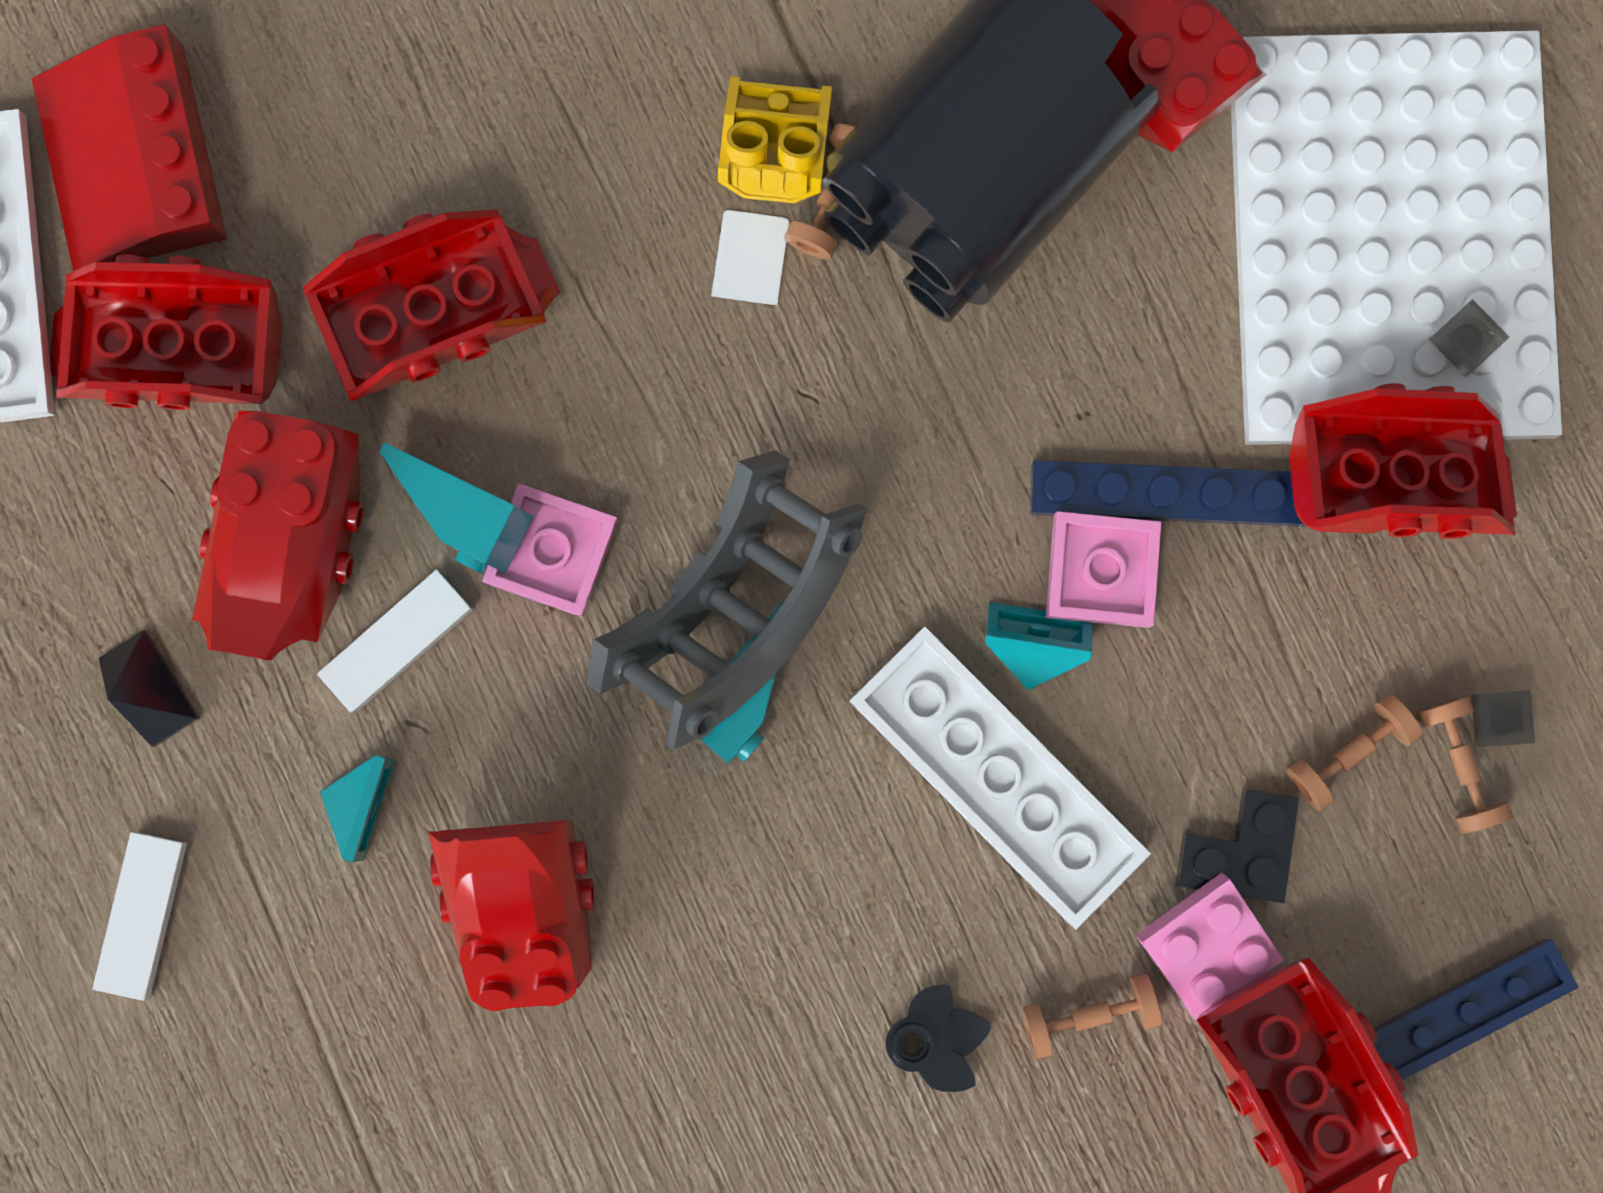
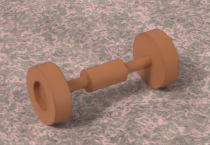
[784,124,855,260]
[1286,694,1423,812]
[1417,695,1513,834]
[1021,973,1162,1060]

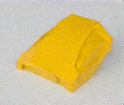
[718,76,832,204]

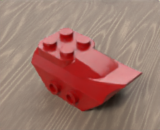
[1089,0,1267,152]
[302,209,560,402]
[50,255,282,410]
[1289,383,1517,539]
[192,411,364,661]
[428,819,595,1011]
[1197,957,1418,1193]

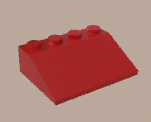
[31,24,227,271]

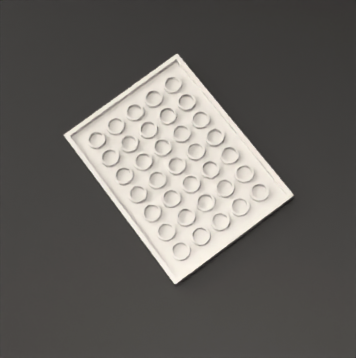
[1231,31,1562,445]

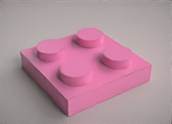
[482,483,619,618]
[1046,512,1161,628]
[1135,873,1284,1023]

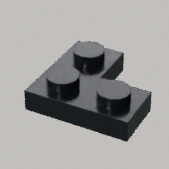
[1175,789,1299,903]

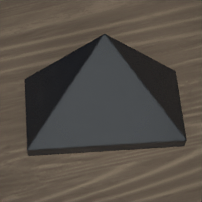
[98,630,200,747]

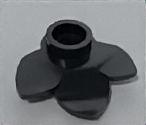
[885,984,991,1092]

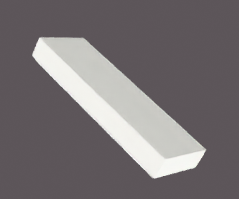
[317,569,473,714]
[92,832,187,1001]

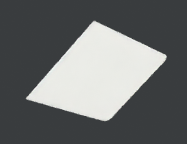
[711,210,789,305]

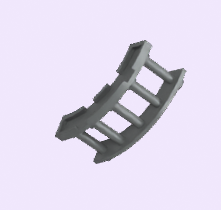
[586,450,867,750]

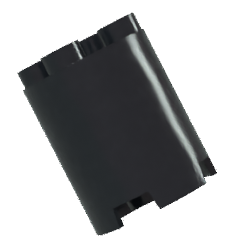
[823,0,1159,323]

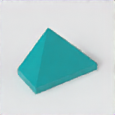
[985,602,1093,690]
[320,755,396,862]

